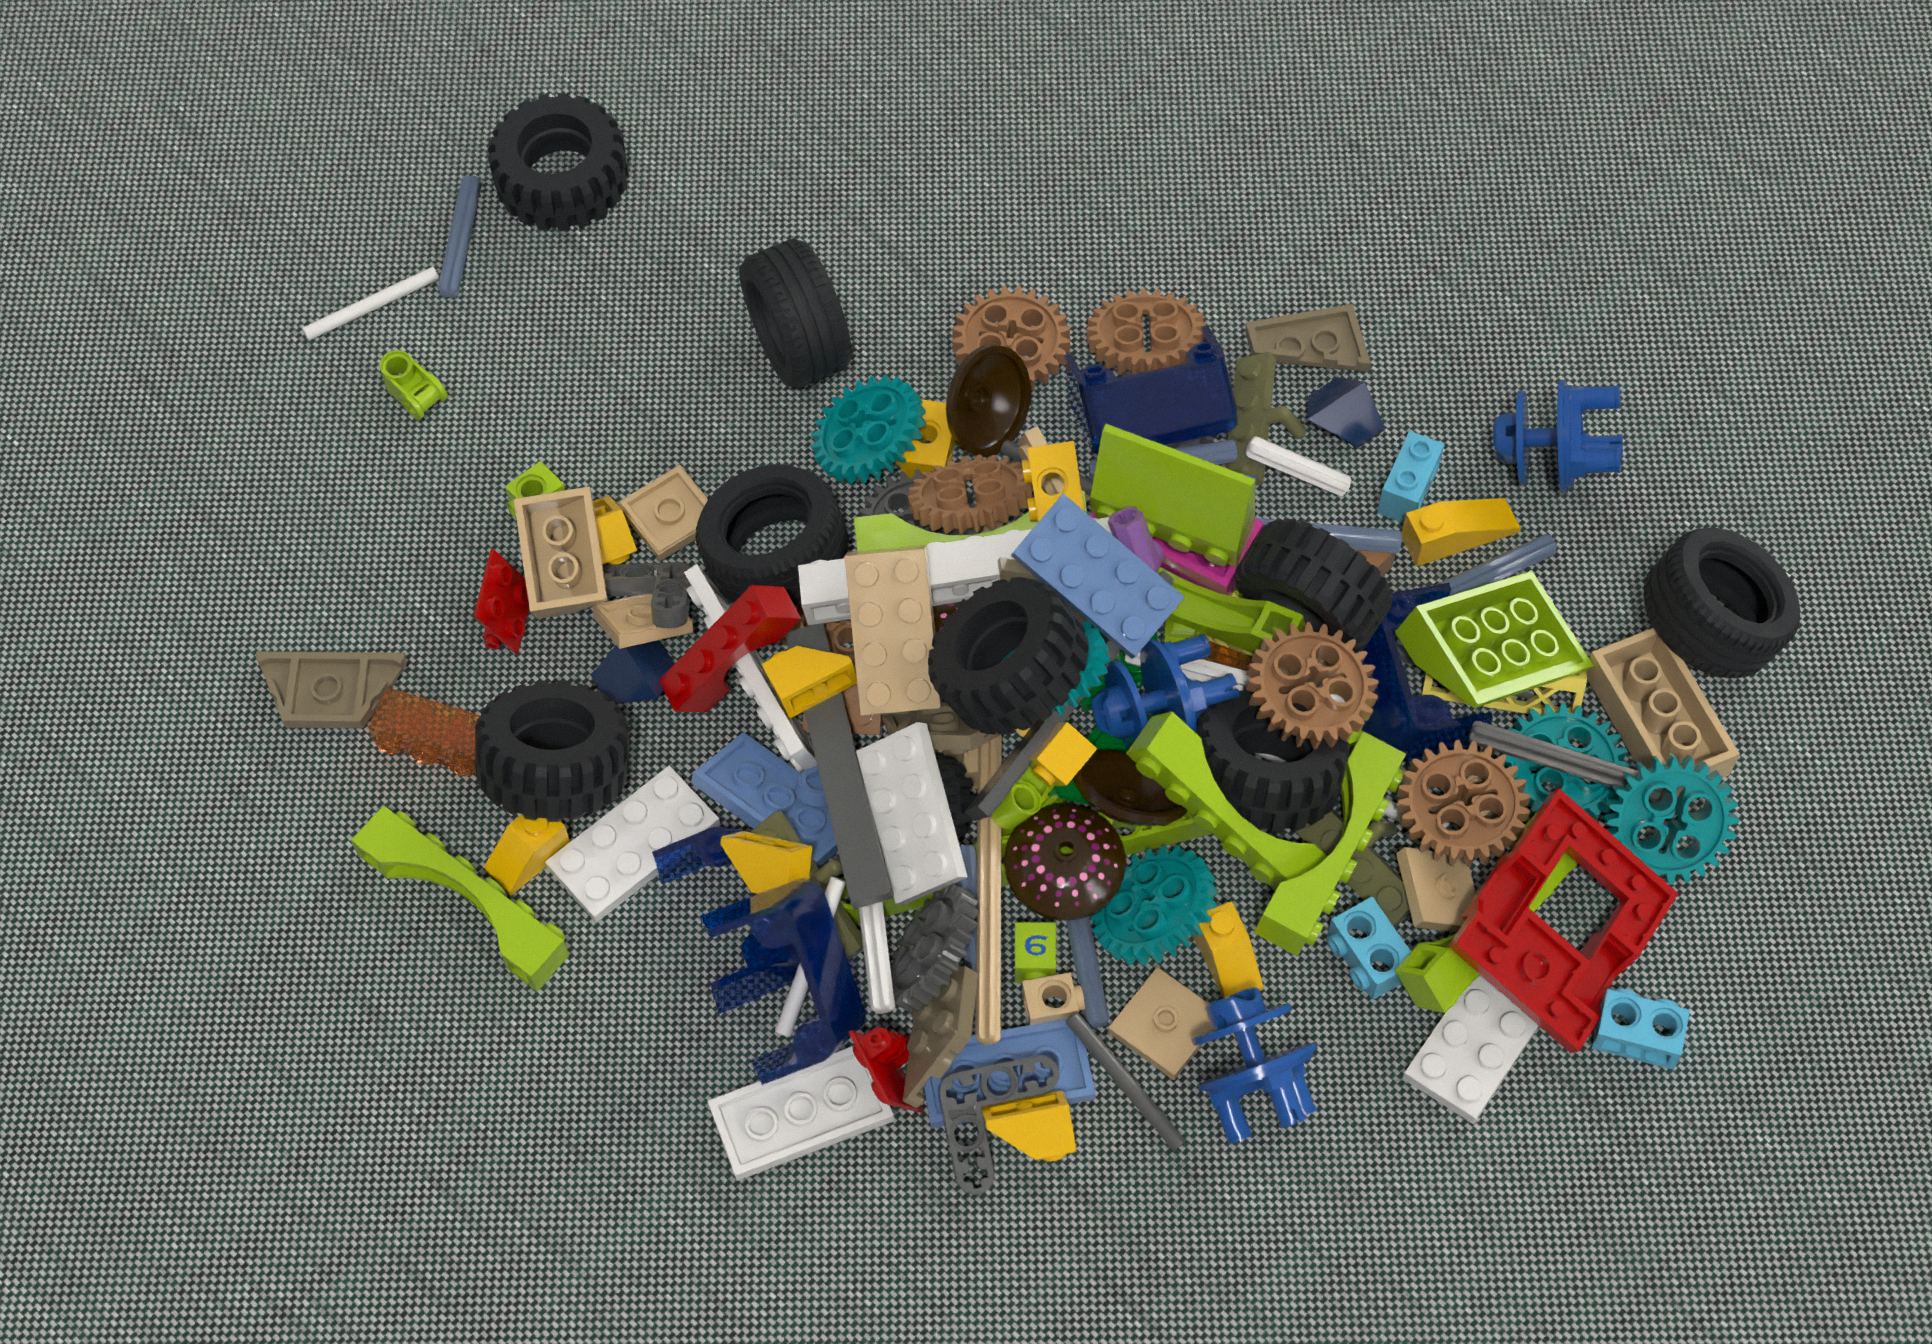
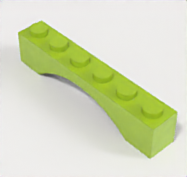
[854,491,1087,551]
[1157,567,1305,654]
[1126,711,1328,891]
[1254,731,1406,957]
[351,805,569,991]
[1395,811,1578,1013]

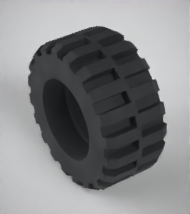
[488,93,629,231]
[1235,518,1392,653]
[928,577,1088,735]
[475,680,629,822]
[1196,688,1350,833]

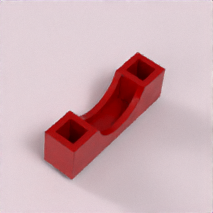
[659,585,801,712]

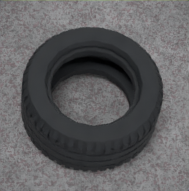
[739,239,852,388]
[695,464,849,606]
[1644,527,1800,678]

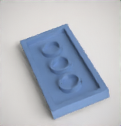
[1010,494,1184,659]
[691,732,838,868]
[923,1018,1096,1129]

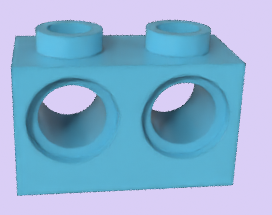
[1377,431,1445,523]
[1327,897,1411,1000]
[1591,989,1690,1070]

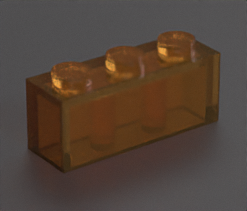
[368,688,480,777]

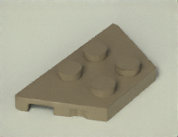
[256,651,407,728]
[881,702,1000,754]
[903,966,978,1108]

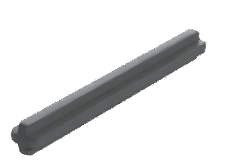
[1468,721,1663,801]

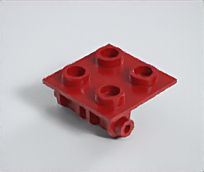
[473,549,529,654]
[849,1027,924,1113]

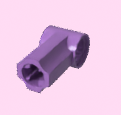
[1108,507,1165,573]

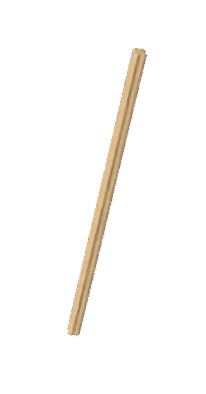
[975,521,1002,1045]

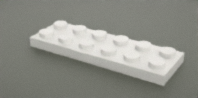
[684,564,817,772]

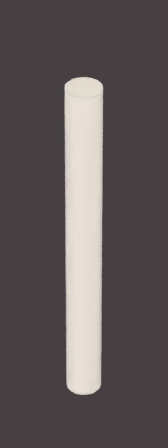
[302,266,439,341]
[775,876,846,1037]

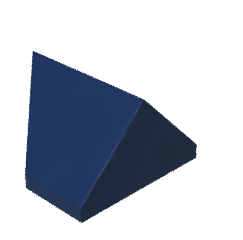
[1307,377,1385,450]
[591,640,674,705]

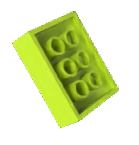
[1090,424,1256,567]
[1395,571,1594,709]

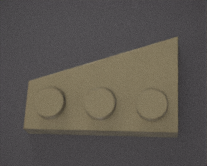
[1245,304,1371,372]

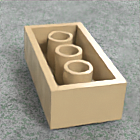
[844,545,942,715]
[1586,628,1740,802]

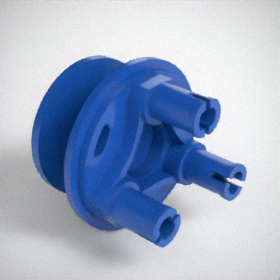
[1493,380,1623,494]
[1092,634,1239,750]
[1191,987,1318,1144]

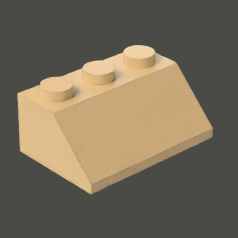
[514,486,608,619]

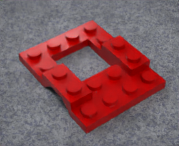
[1448,788,1679,1053]

